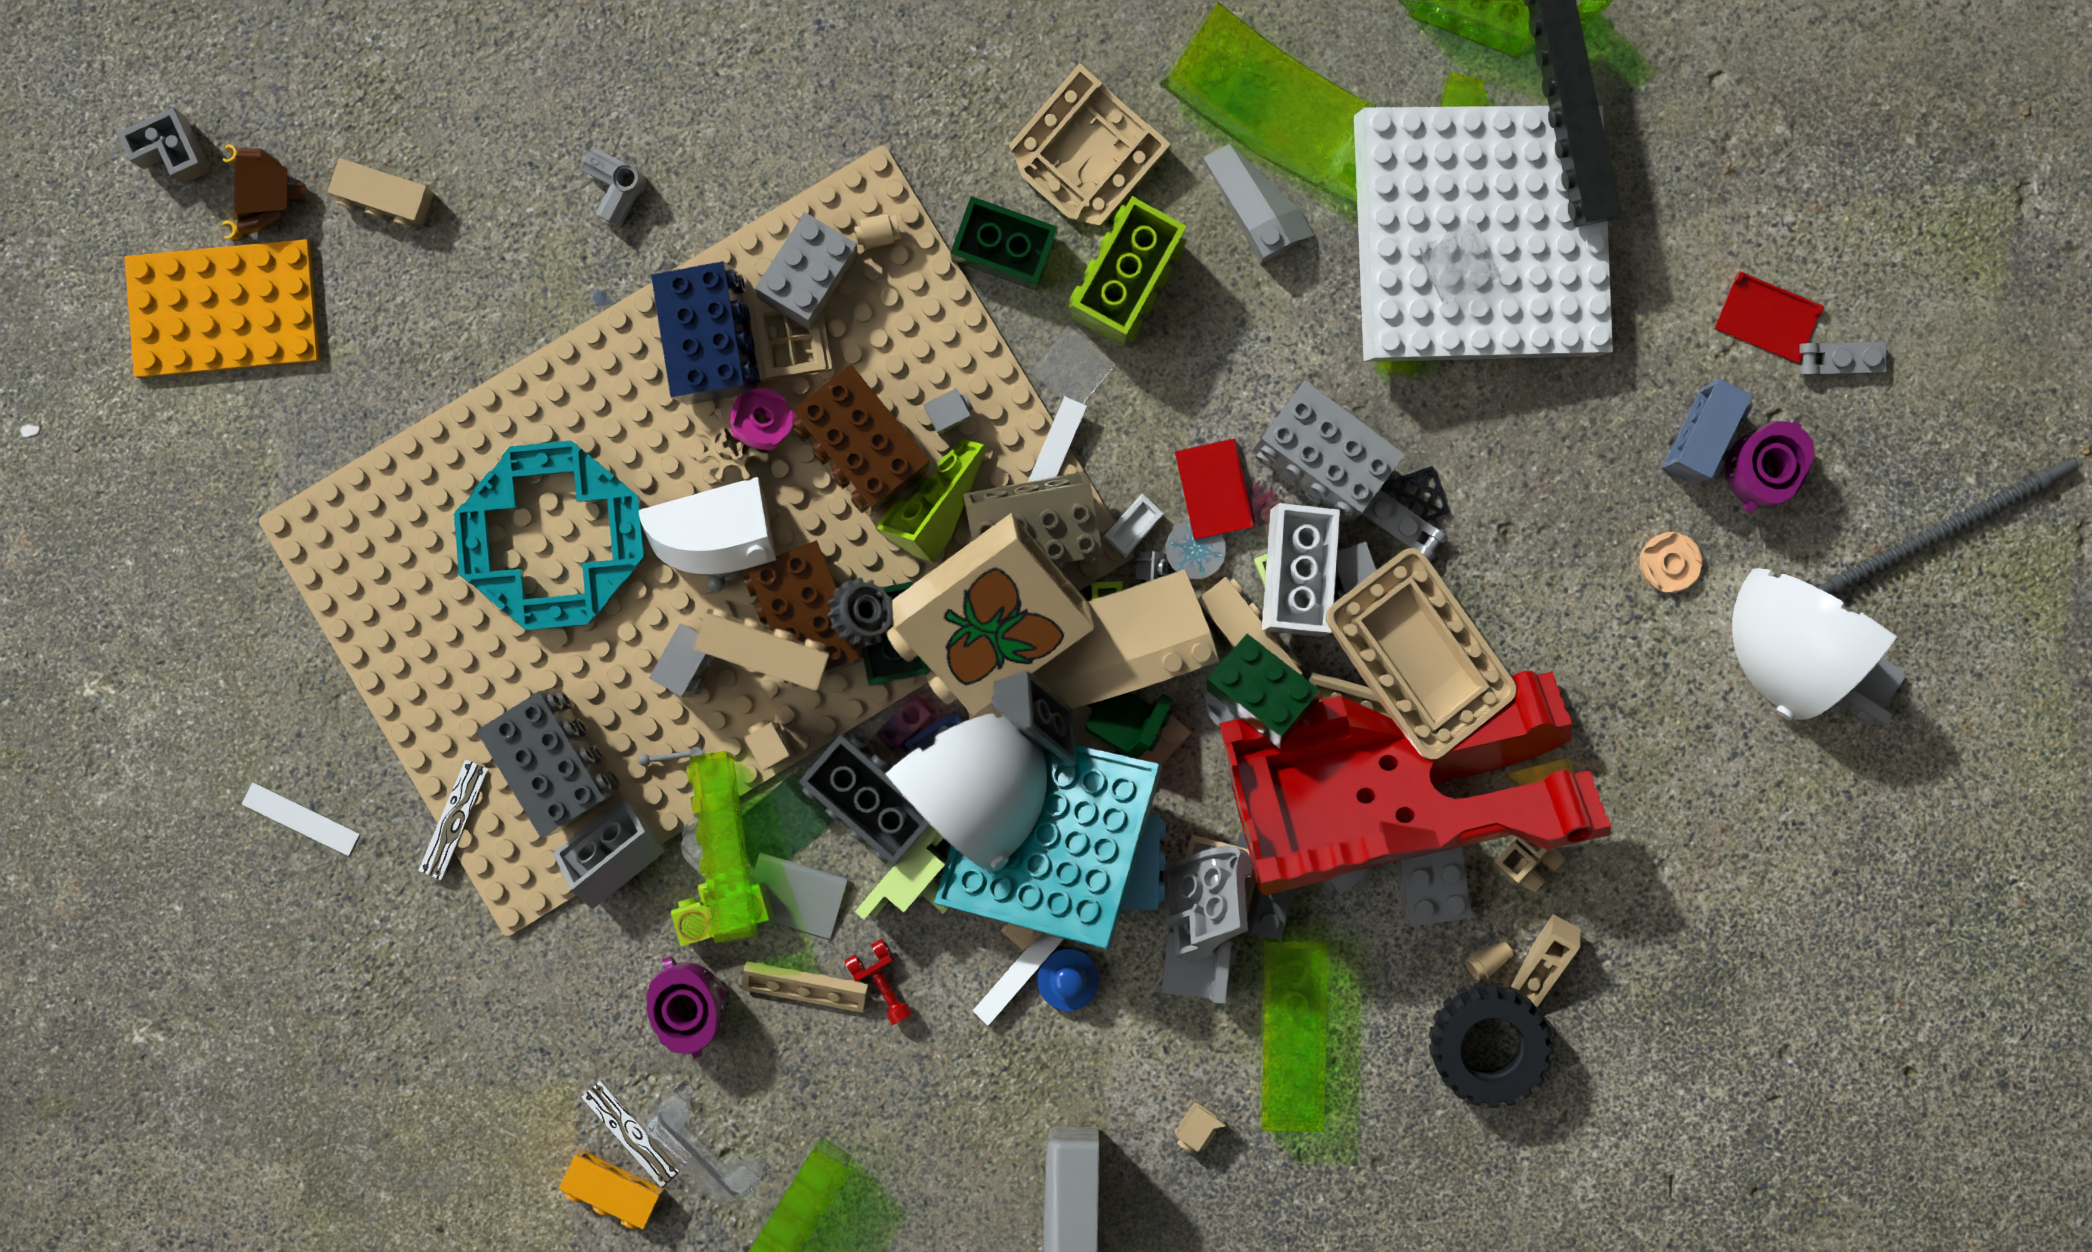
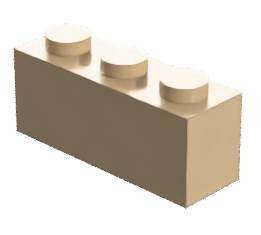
[327,158,434,228]

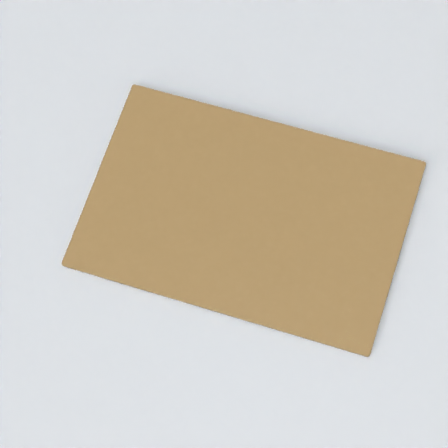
[259,145,1134,936]

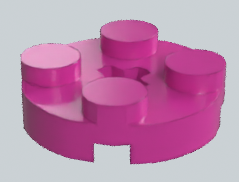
[730,388,793,450]

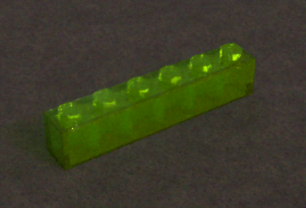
[687,750,758,944]

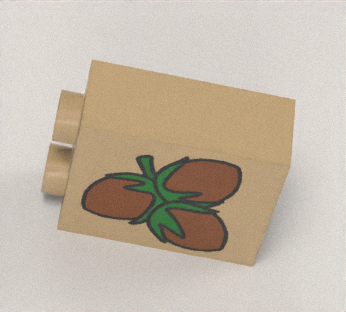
[887,512,1094,715]

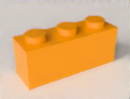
[559,1149,664,1230]

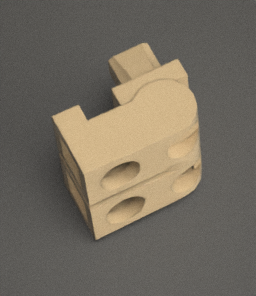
[1494,837,1565,893]

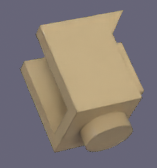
[1000,923,1042,951]
[1174,1101,1226,1154]

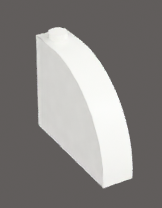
[639,477,776,574]

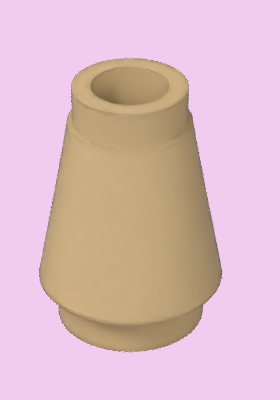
[1465,940,1513,981]

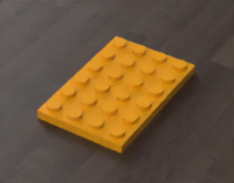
[124,239,320,379]

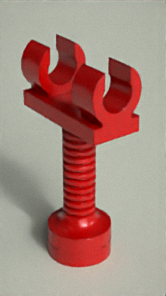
[844,939,913,1026]

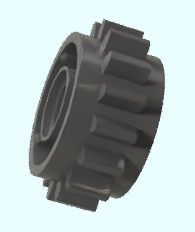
[827,578,894,648]

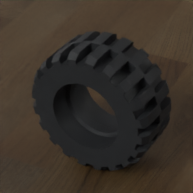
[1429,982,1554,1108]

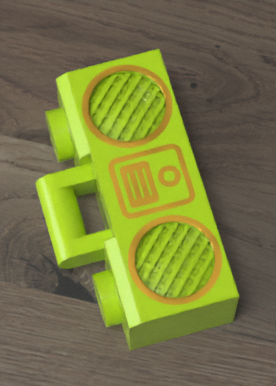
[671,876,775,947]

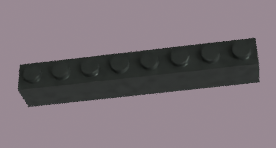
[1523,0,1621,228]

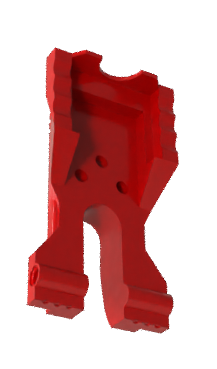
[1219,671,1611,895]

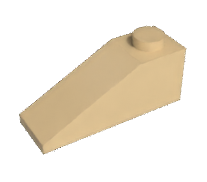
[1511,914,1581,1007]

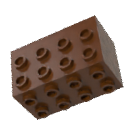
[791,364,930,517]
[743,540,863,688]

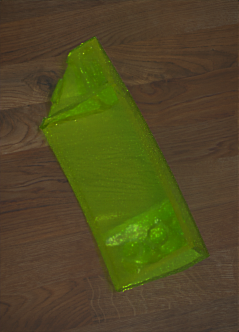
[1159,2,1376,207]

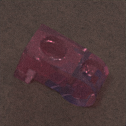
[876,693,935,752]

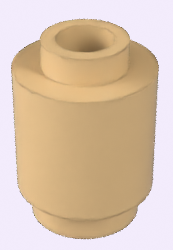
[854,213,901,250]

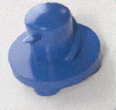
[1038,948,1099,1011]

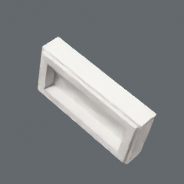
[1101,494,1165,560]

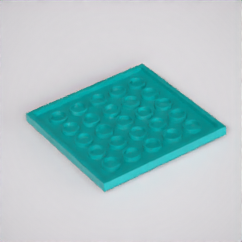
[934,745,1162,950]

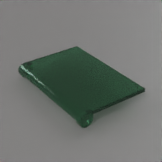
[723,773,834,870]

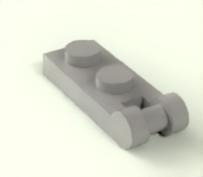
[1799,342,1886,375]
[1360,489,1448,562]

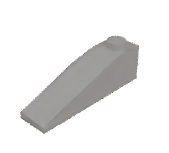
[1203,144,1314,265]

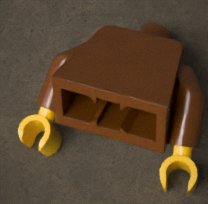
[222,144,306,241]

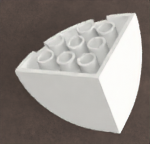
[1732,568,1897,721]
[886,713,1047,873]

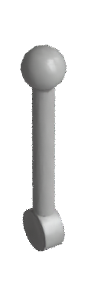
[638,747,703,766]

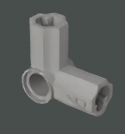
[582,147,647,228]

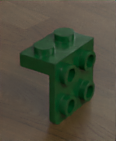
[1085,692,1173,759]

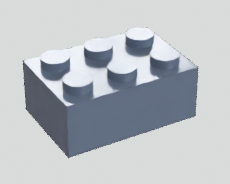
[1661,379,1753,485]

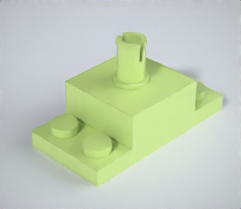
[855,824,948,919]

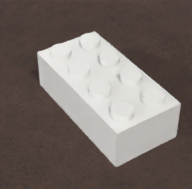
[1262,503,1340,637]

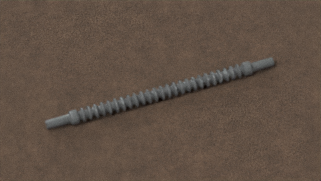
[1816,458,2079,594]

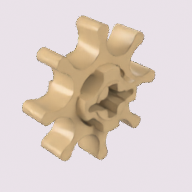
[695,408,769,482]

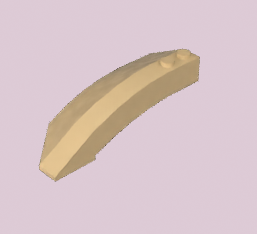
[967,569,1219,720]

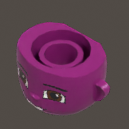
[1725,421,1815,514]
[646,957,726,1059]

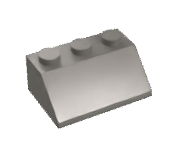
[553,795,666,909]

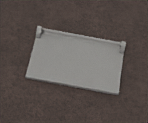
[752,852,848,939]

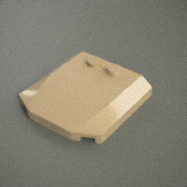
[1009,63,1171,227]

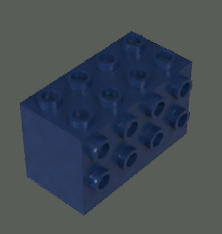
[651,261,760,405]

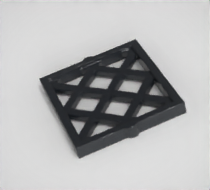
[1381,466,1449,521]

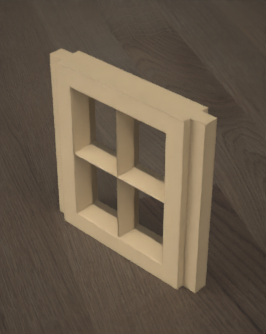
[749,305,833,381]

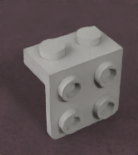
[1835,657,1905,727]
[1162,932,1236,1004]

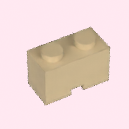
[744,720,796,771]

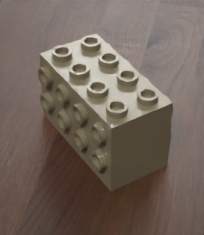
[963,471,1103,568]

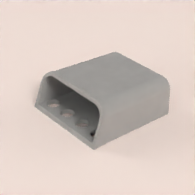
[1042,1126,1099,1252]

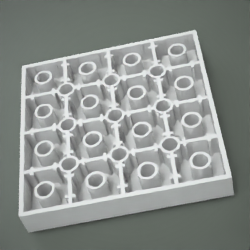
[1354,105,1613,362]

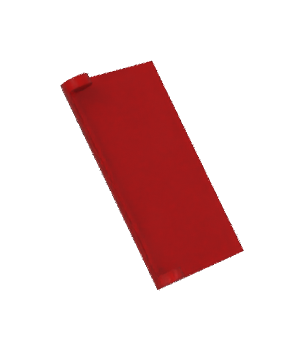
[1714,271,1824,364]
[1175,439,1255,540]

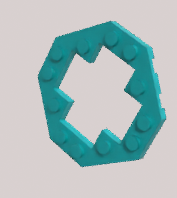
[454,441,646,631]

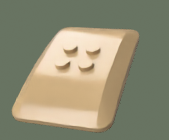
[1326,548,1516,760]

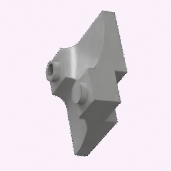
[1163,846,1252,962]

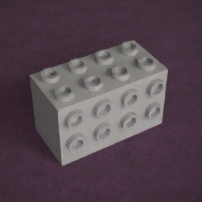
[1252,380,1405,523]

